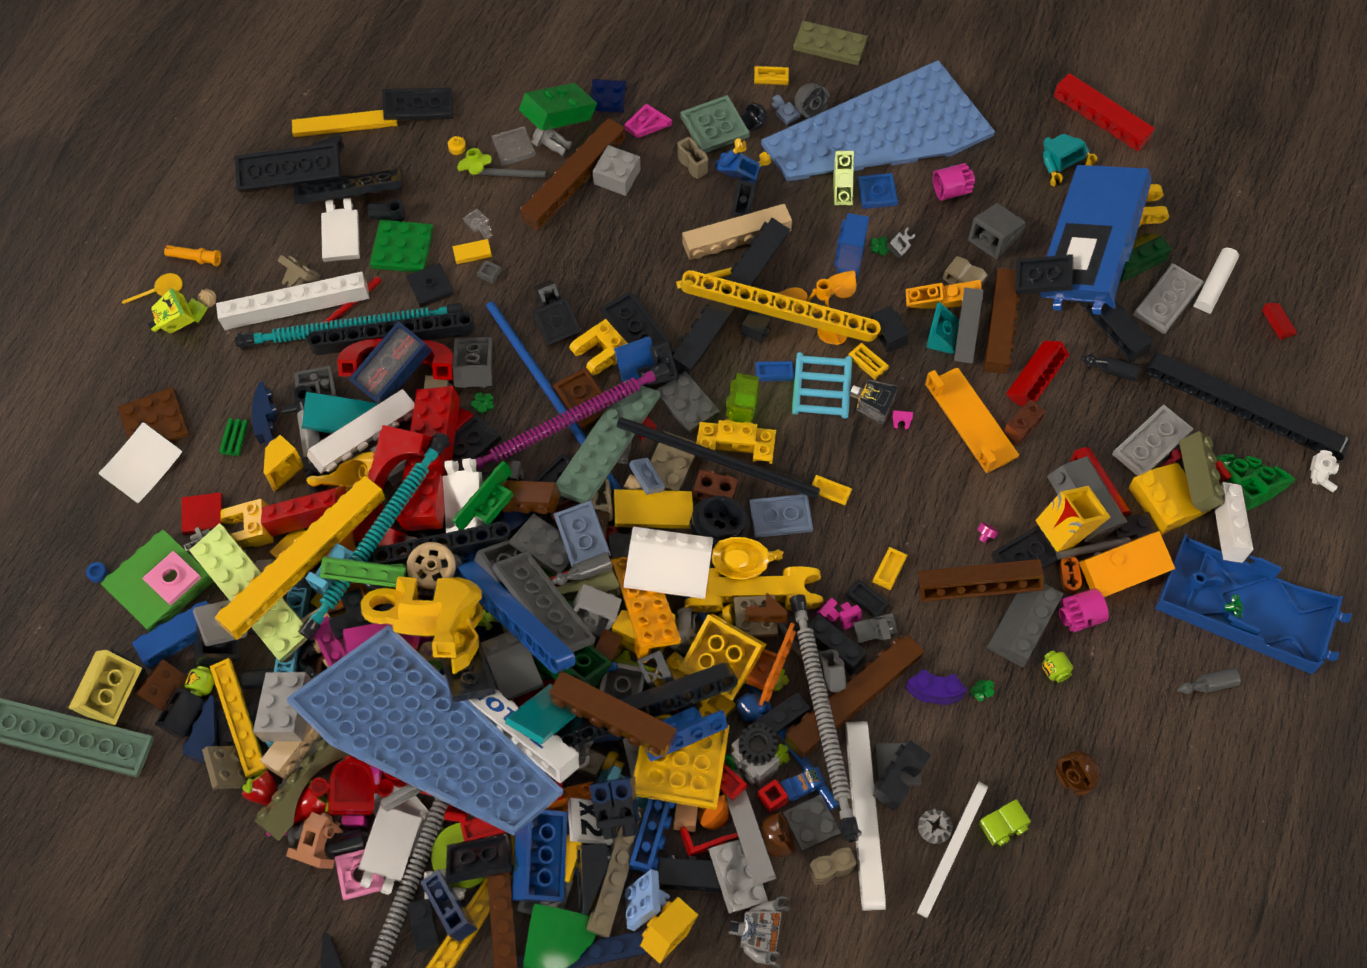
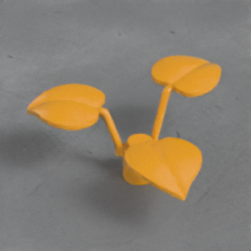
[777,271,856,345]

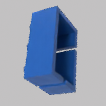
[834,213,869,278]

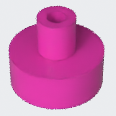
[977,522,999,543]

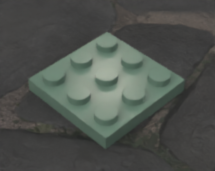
[680,95,749,153]

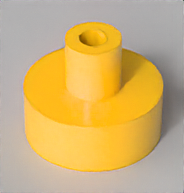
[448,136,466,155]
[719,603,736,624]
[602,750,624,770]

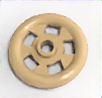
[407,542,456,590]

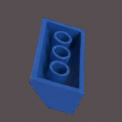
[512,810,568,902]

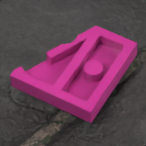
[624,104,672,138]

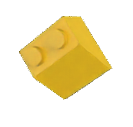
[264,435,303,492]

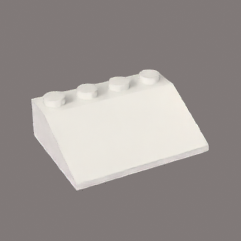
[624,527,713,599]

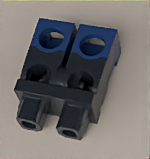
[589,776,640,840]

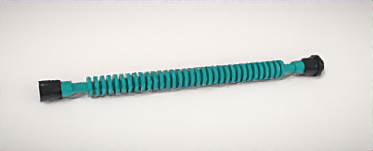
[235,302,463,350]
[298,433,451,641]

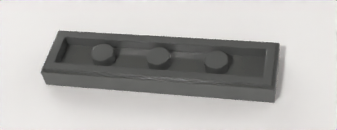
[953,287,983,364]

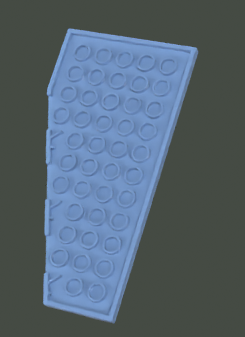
[761,60,995,181]
[287,625,563,835]

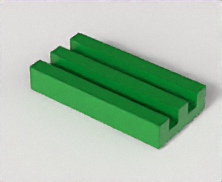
[219,418,249,456]

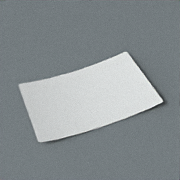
[99,423,182,503]

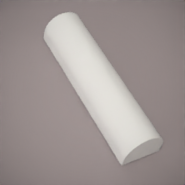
[1193,248,1239,314]

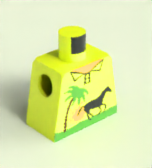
[148,288,195,333]

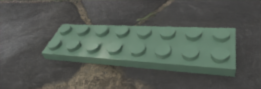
[555,381,660,504]
[0,698,155,778]

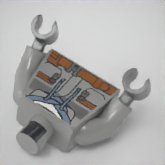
[729,896,790,968]

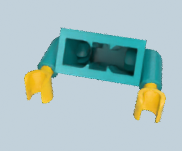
[1043,134,1097,187]

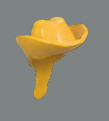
[306,451,374,492]
[712,537,783,580]

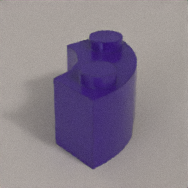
[905,669,967,705]

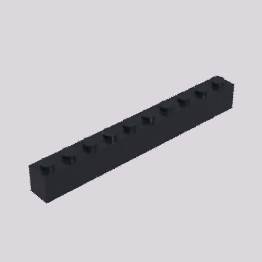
[672,218,790,375]

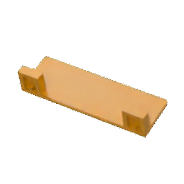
[925,368,1019,474]
[611,557,681,663]

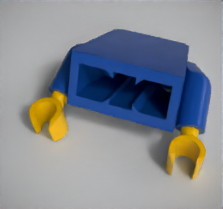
[715,138,771,180]

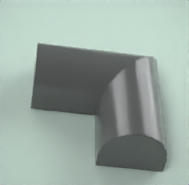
[294,365,337,397]

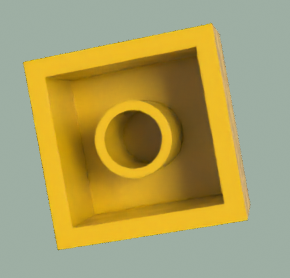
[640,897,698,963]

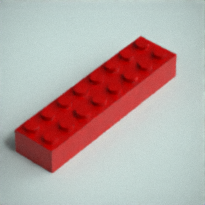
[397,386,460,532]

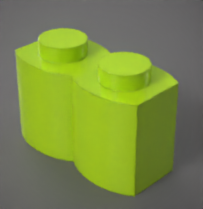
[979,799,1031,846]

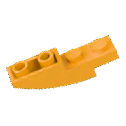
[906,280,983,309]

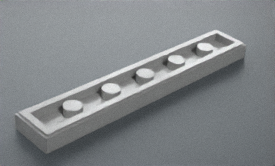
[725,769,776,886]

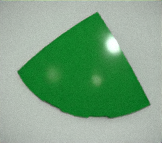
[1215,454,1296,511]
[523,904,597,968]

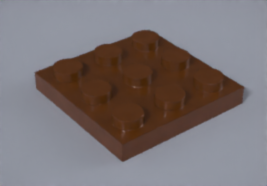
[117,387,190,443]

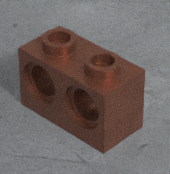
[1004,400,1046,446]
[694,470,738,500]

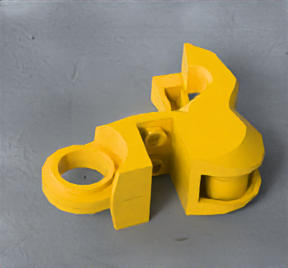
[361,576,483,674]

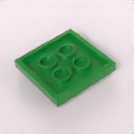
[370,220,434,272]

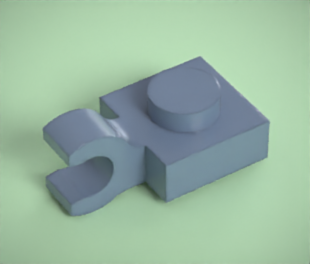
[772,94,800,126]

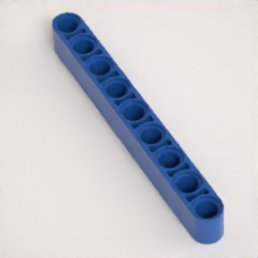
[454,560,575,673]

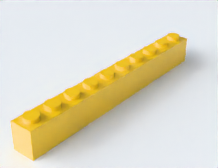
[215,476,385,640]

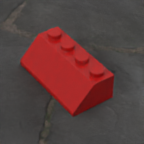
[261,485,346,537]

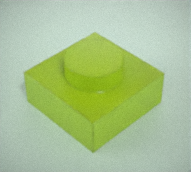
[188,298,208,323]

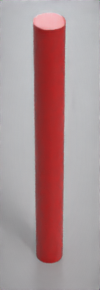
[323,276,382,325]

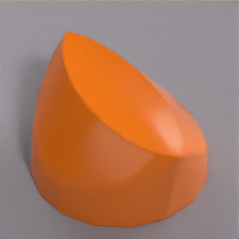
[698,795,729,830]

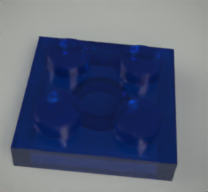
[590,79,627,112]

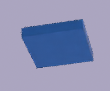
[857,173,898,209]
[614,337,654,382]

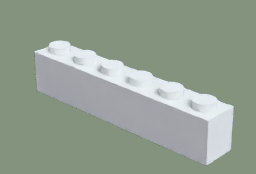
[307,389,414,474]

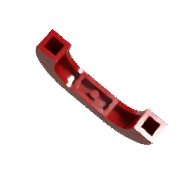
[337,338,453,380]

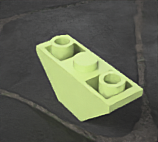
[833,151,854,205]

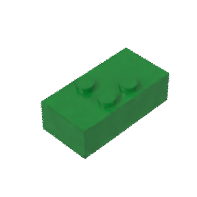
[519,83,597,131]

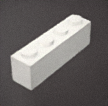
[1214,482,1253,563]

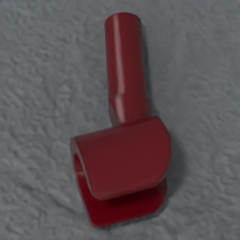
[1159,448,1182,467]

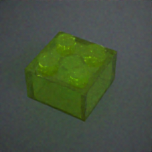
[726,373,760,423]

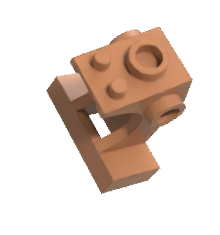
[286,812,343,869]

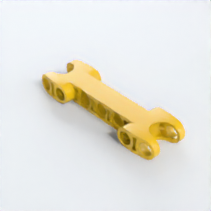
[684,567,824,613]

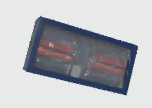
[349,321,432,404]

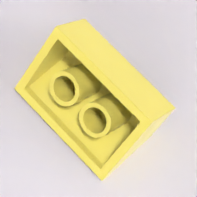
[69,650,142,725]

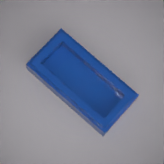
[755,361,794,381]

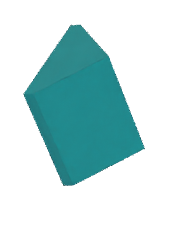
[926,302,959,354]

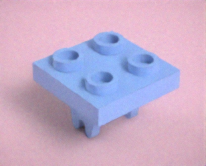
[625,869,670,931]

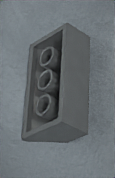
[1047,456,1127,543]
[987,584,1064,668]

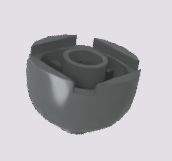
[795,83,829,119]

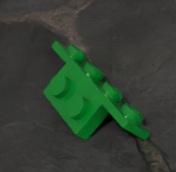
[452,461,514,530]

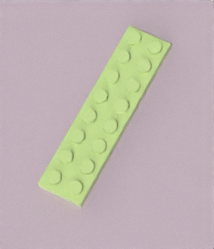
[189,523,308,662]

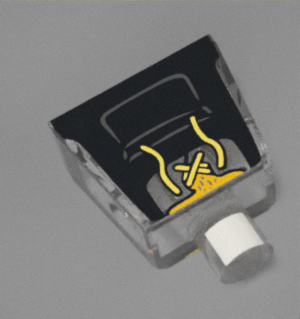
[850,380,898,424]

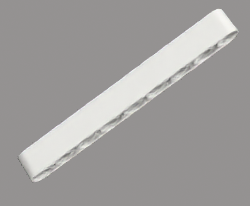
[845,721,886,911]

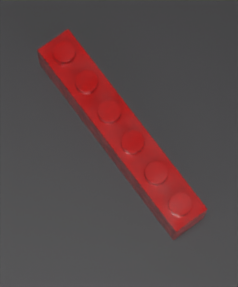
[1054,73,1155,152]

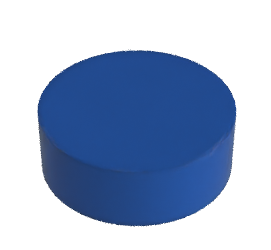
[86,562,108,583]

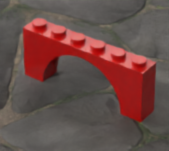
[353,425,432,547]

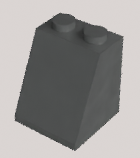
[968,203,1026,260]

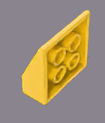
[1128,463,1212,536]
[679,614,767,700]

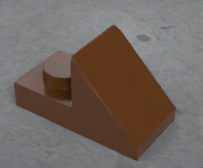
[745,592,787,623]
[595,629,625,662]

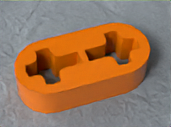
[1059,556,1082,594]

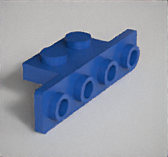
[646,706,728,761]

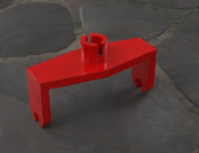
[680,826,740,856]

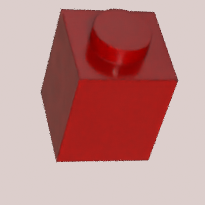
[757,779,788,815]

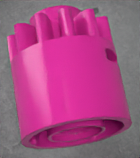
[933,163,975,201]
[1059,588,1109,632]

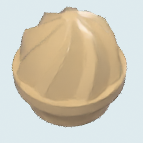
[197,288,216,307]
[623,474,642,490]

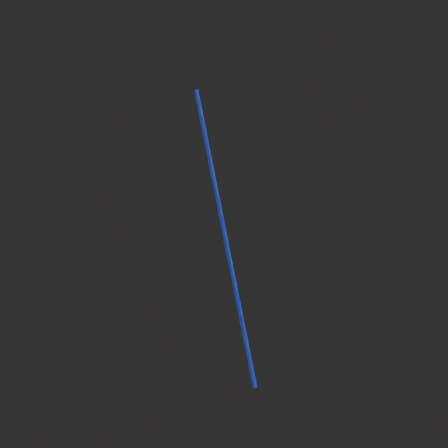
[486,301,839,811]

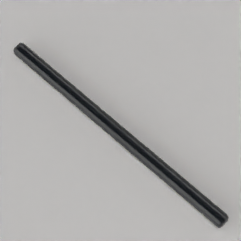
[616,417,820,499]

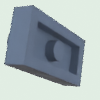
[629,458,665,495]

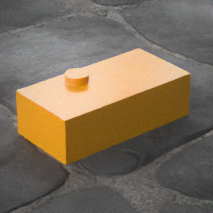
[1079,531,1175,597]

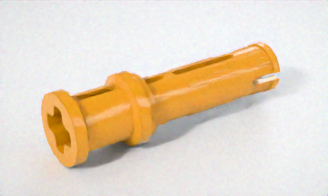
[164,245,221,266]

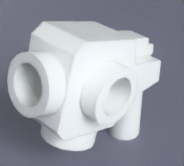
[1310,450,1339,492]

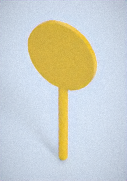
[122,273,183,304]

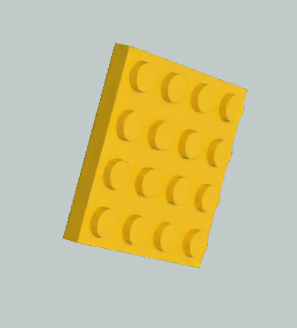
[634,714,730,810]

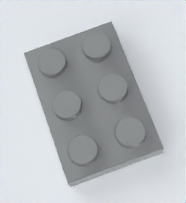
[709,840,768,914]

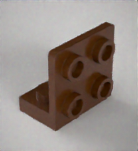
[134,660,190,711]

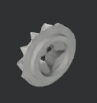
[918,809,953,844]

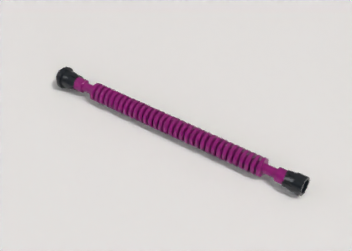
[458,362,670,472]

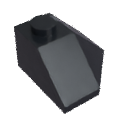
[194,623,241,669]

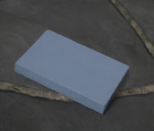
[749,494,813,538]
[554,500,611,567]

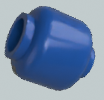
[736,692,767,723]

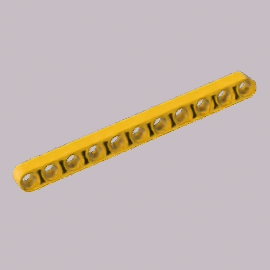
[681,271,881,342]

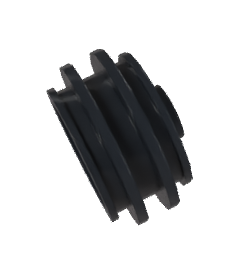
[689,496,750,549]

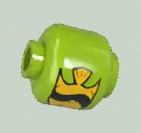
[1042,650,1073,683]
[185,666,215,698]

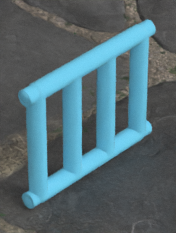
[792,353,852,418]

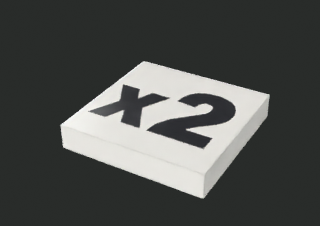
[567,798,613,846]

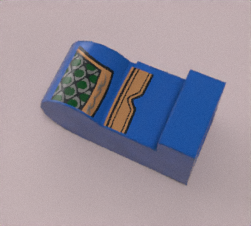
[781,767,826,801]

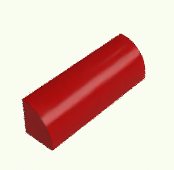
[1006,341,1070,407]
[1071,447,1131,517]

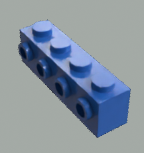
[630,799,676,874]

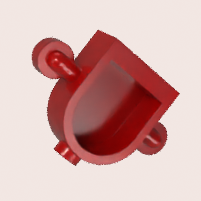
[309,756,394,815]

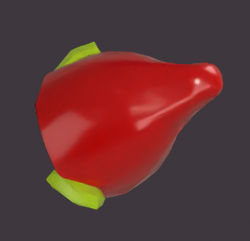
[241,770,278,807]
[294,780,328,824]

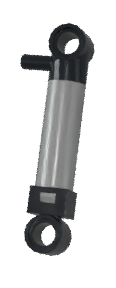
[280,385,328,493]

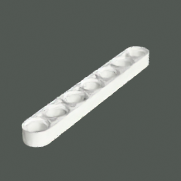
[917,782,988,918]

